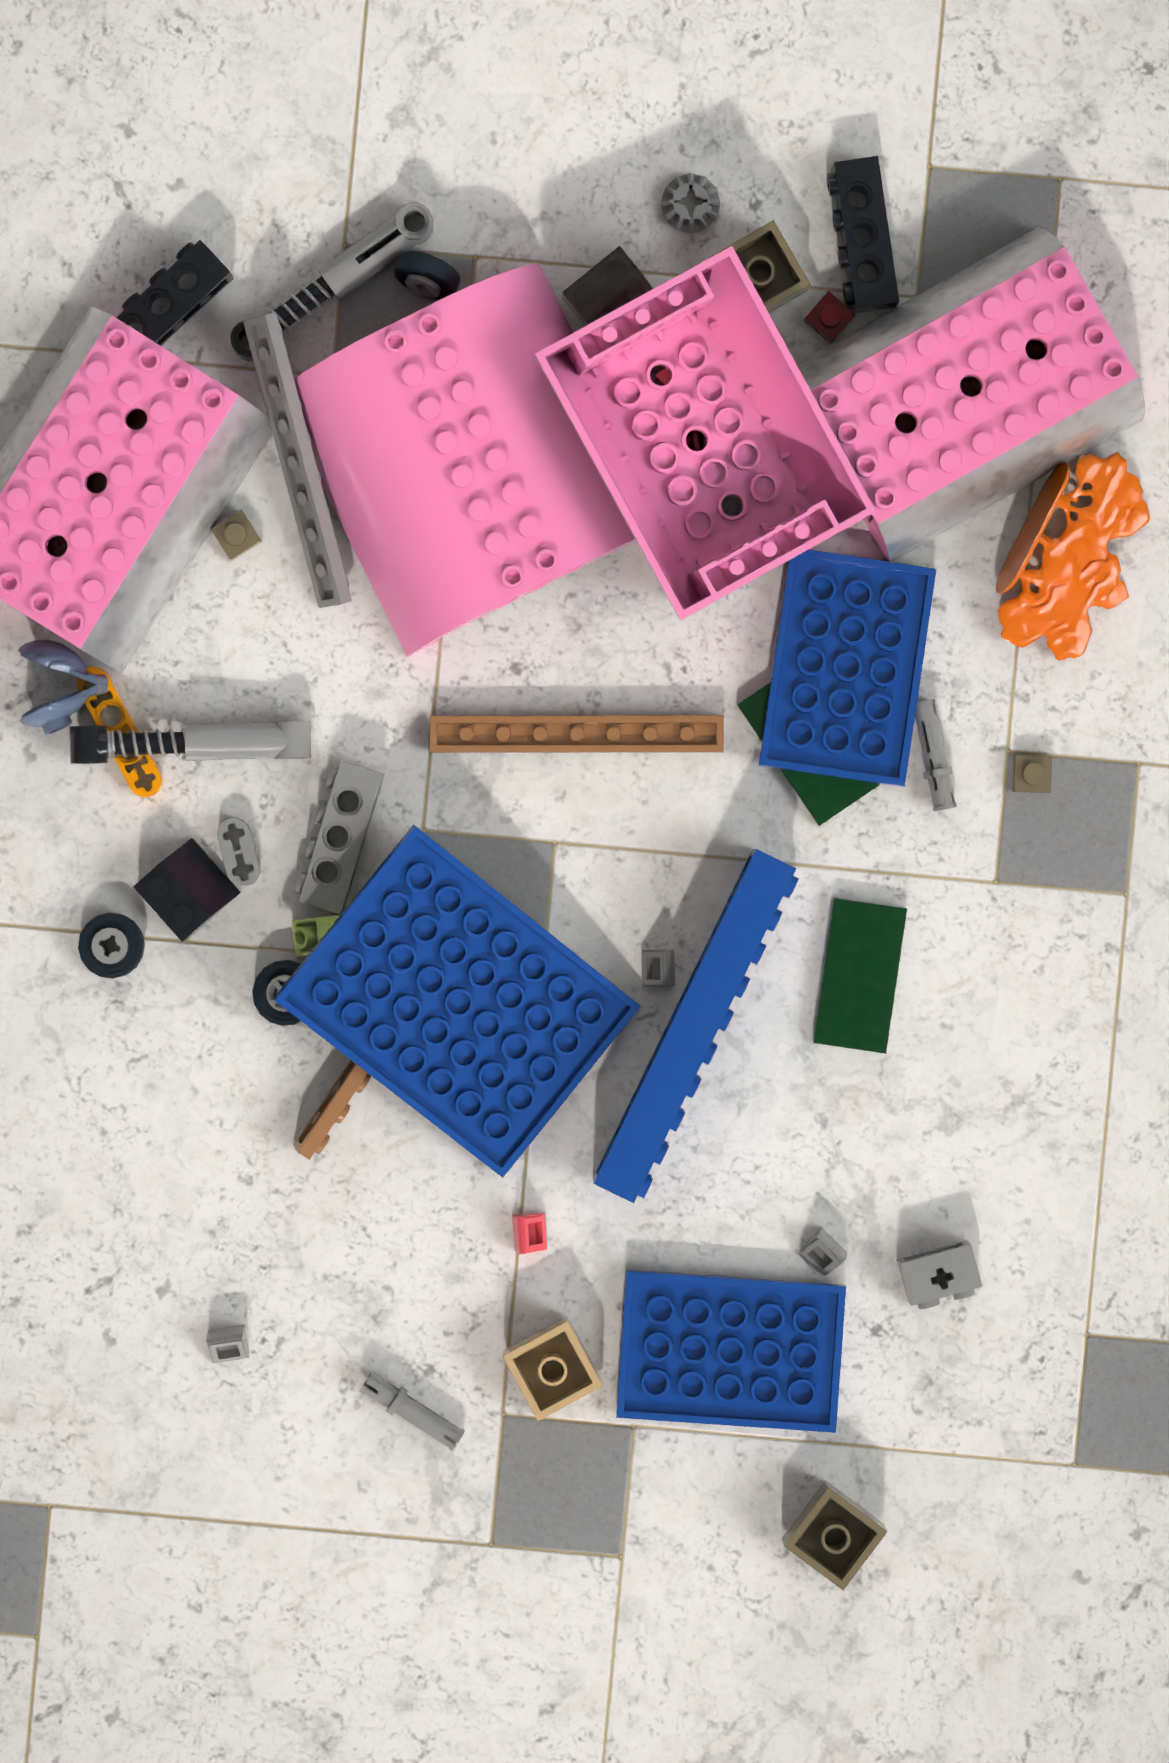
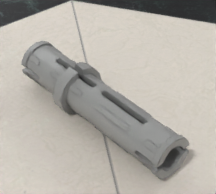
[915,699,957,811]
[360,1371,465,1451]

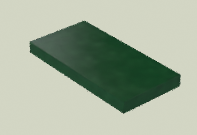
[737,682,880,826]
[813,898,907,1054]

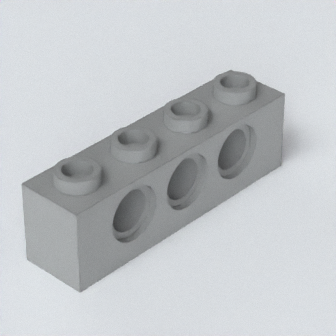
[294,761,385,915]

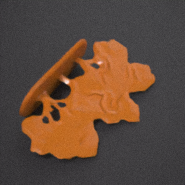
[996,452,1150,661]

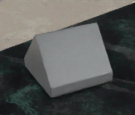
[641,949,675,987]
[799,1227,847,1276]
[206,1325,249,1363]

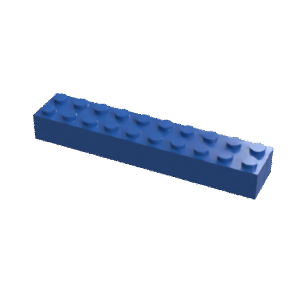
[593,849,799,1203]

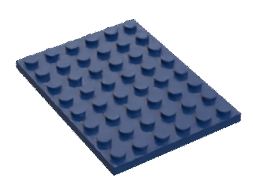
[273,824,641,1178]

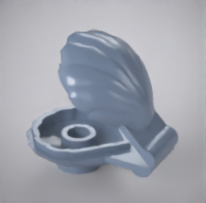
[18,640,108,735]

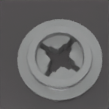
[661,173,720,233]

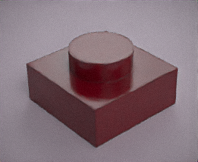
[804,291,856,344]

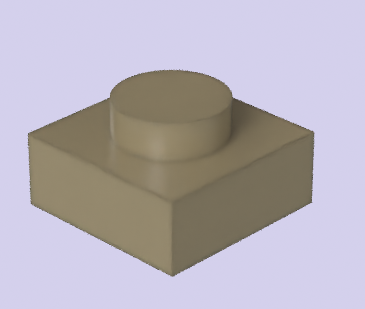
[211,510,262,561]
[1013,755,1052,793]

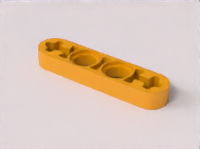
[76,667,163,797]

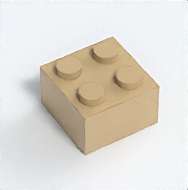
[502,1316,603,1421]

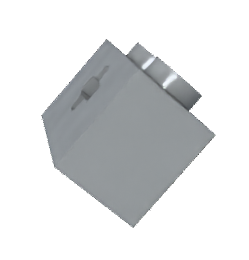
[897,1240,982,1309]

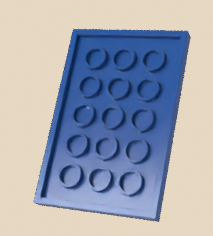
[758,550,937,787]
[616,1270,846,1433]

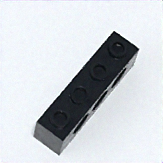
[826,156,899,313]
[116,240,234,346]

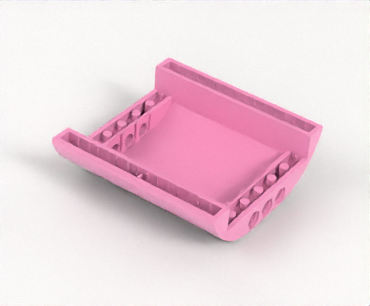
[294,264,637,657]

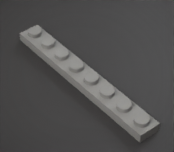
[243,312,352,608]

